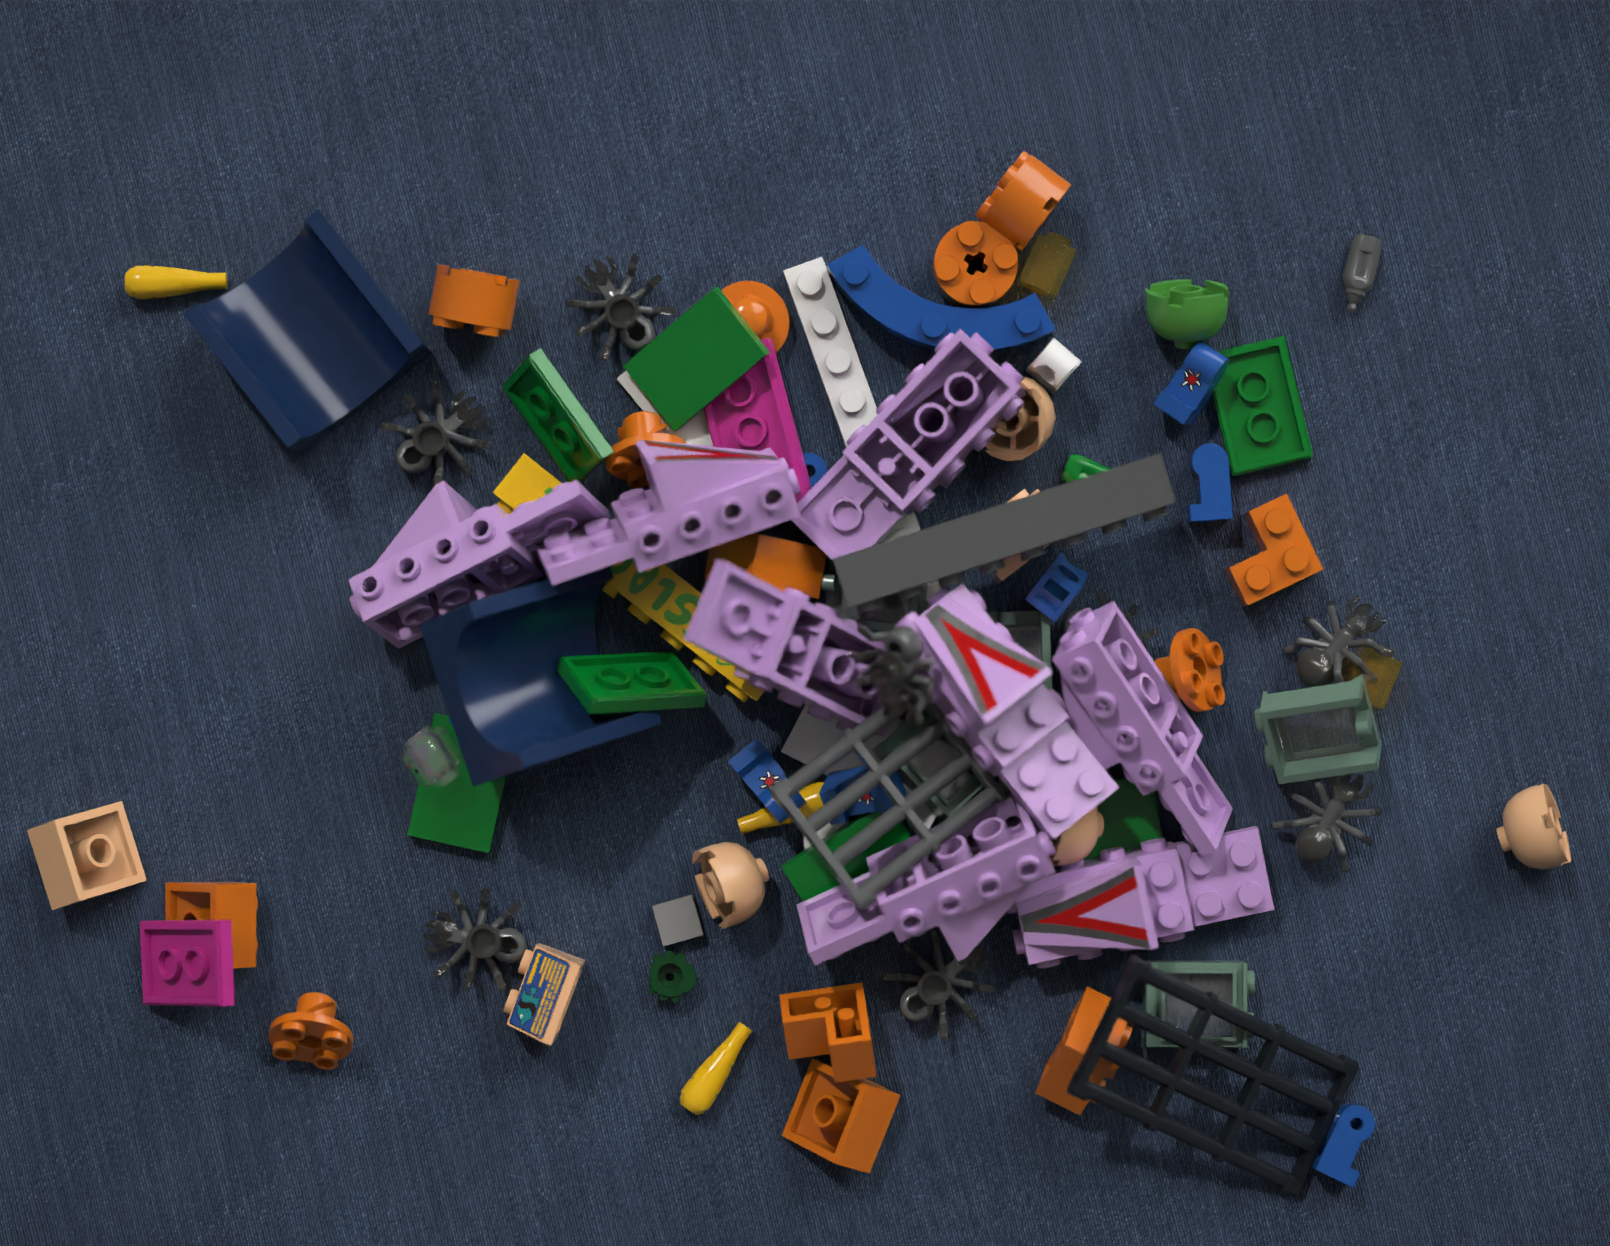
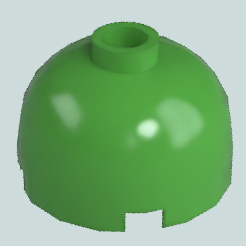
[1145,279,1229,349]

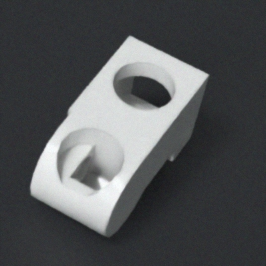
[1026,338,1082,395]

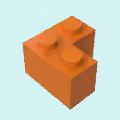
[1224,493,1323,607]
[704,533,827,599]
[779,982,877,1083]
[1035,986,1133,1115]

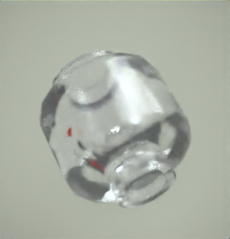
[401,724,463,788]

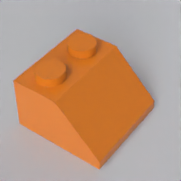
[165,882,258,969]
[781,1058,901,1174]

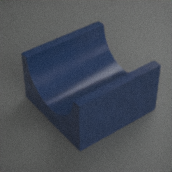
[184,209,433,456]
[419,566,662,787]

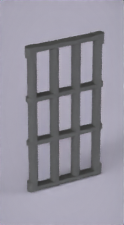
[769,682,1010,911]

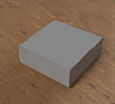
[652,894,704,946]

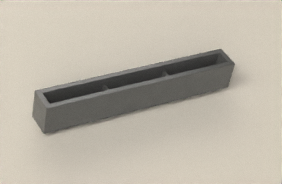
[833,453,1176,614]

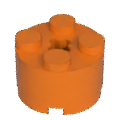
[975,151,1072,252]
[933,221,1018,309]
[428,264,520,337]

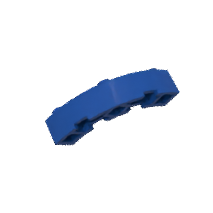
[827,244,1056,354]

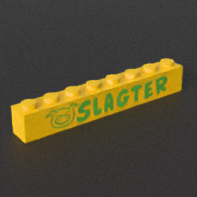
[493,453,765,703]

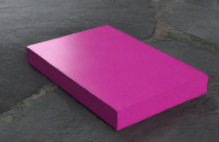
[140,920,235,1006]

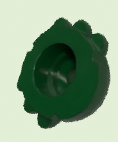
[648,950,697,1002]

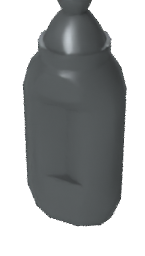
[1343,234,1382,313]

